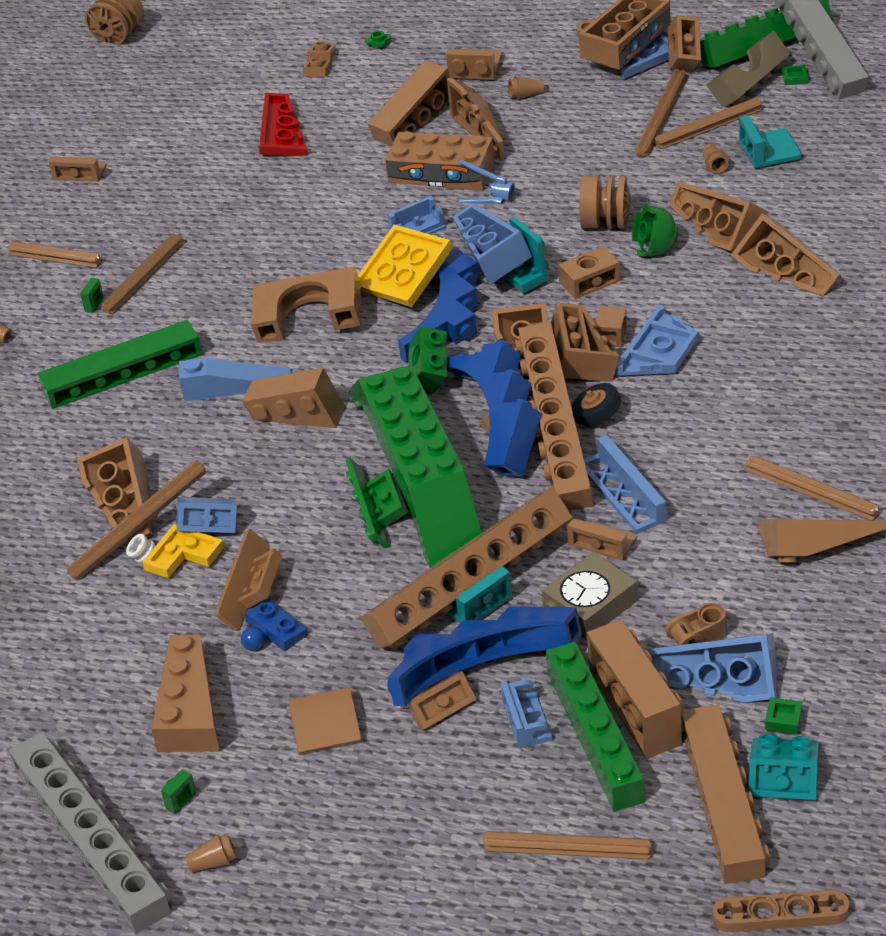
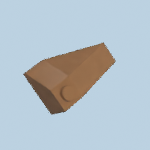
[731,213,841,296]
[492,303,549,400]
[77,437,152,545]

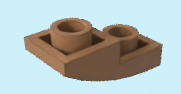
[303,41,335,77]

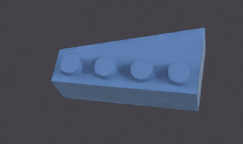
[453,203,532,285]

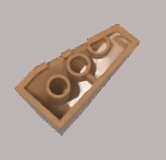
[447,77,505,161]
[669,181,769,252]
[758,519,886,563]

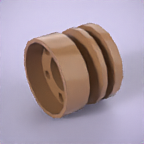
[85,0,144,45]
[579,175,631,229]

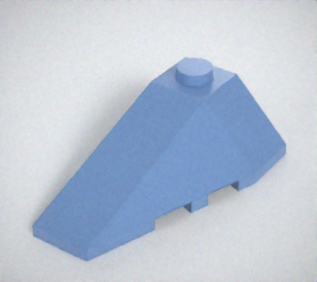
[179,358,291,401]

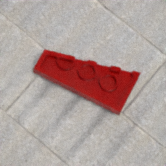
[259,92,308,156]

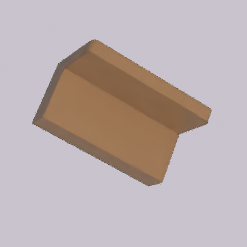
[49,157,106,182]
[567,518,636,561]
[400,671,476,730]

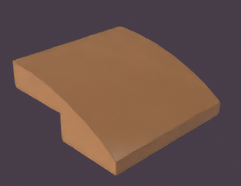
[288,687,362,755]

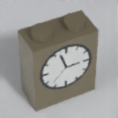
[542,552,638,640]

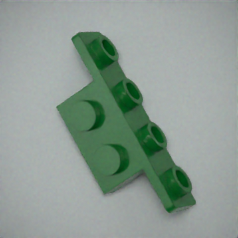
[345,457,408,549]

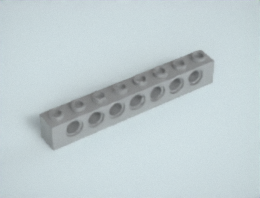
[8,732,171,935]

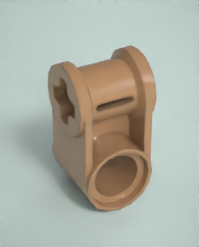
[665,603,727,645]

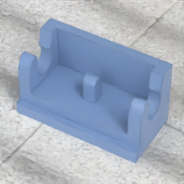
[387,196,446,235]
[175,497,237,533]
[501,680,553,749]

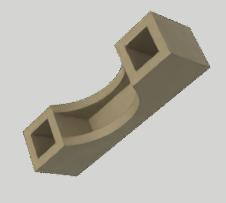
[706,31,791,107]

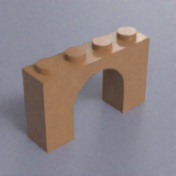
[251,266,361,343]

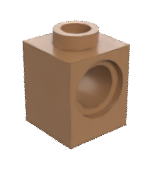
[595,306,627,347]

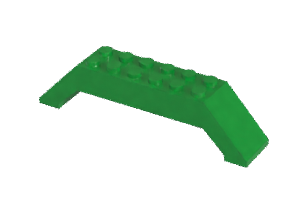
[349,365,482,568]

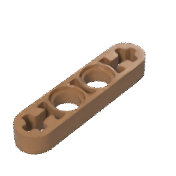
[712,890,849,932]

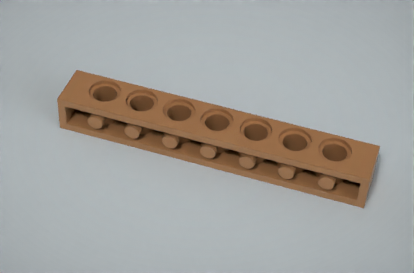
[515,321,593,510]
[360,487,572,649]

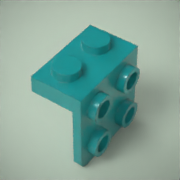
[503,217,549,294]

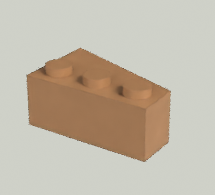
[551,302,619,381]
[242,367,345,428]

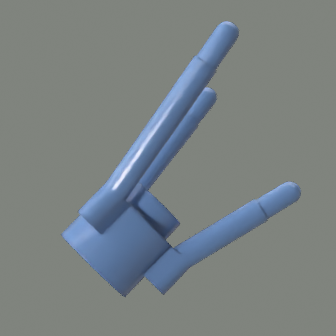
[458,160,515,205]

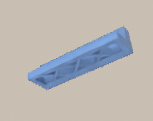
[584,435,667,534]

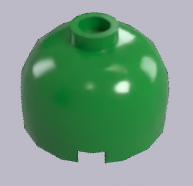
[632,205,679,257]

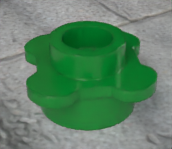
[365,30,392,49]

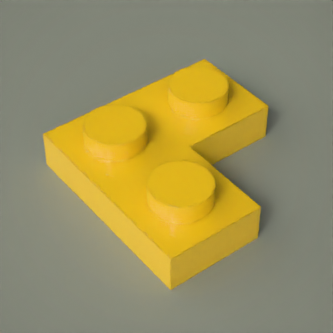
[142,524,224,579]

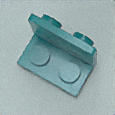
[739,115,801,168]
[443,565,512,623]
[749,734,819,800]

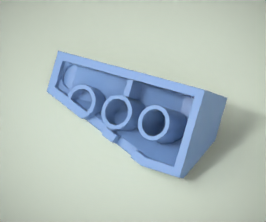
[644,633,778,702]

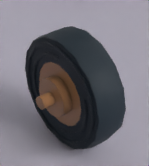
[572,383,621,426]

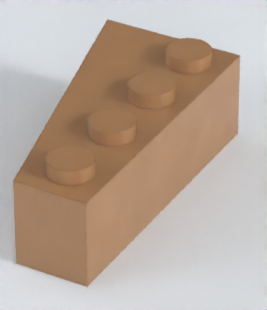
[367,60,450,146]
[151,634,220,752]

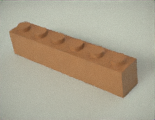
[681,704,770,884]

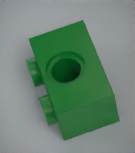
[409,326,447,393]

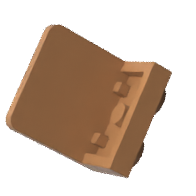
[446,49,502,80]

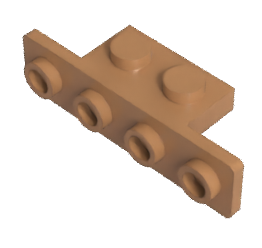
[215,529,282,631]

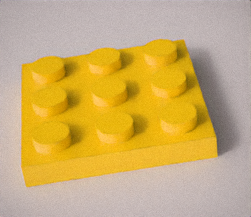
[358,225,454,307]

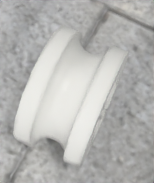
[126,534,155,563]

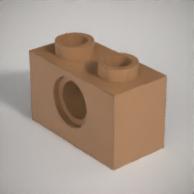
[668,15,701,72]
[558,246,620,299]

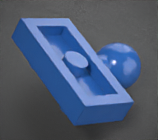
[241,599,308,651]

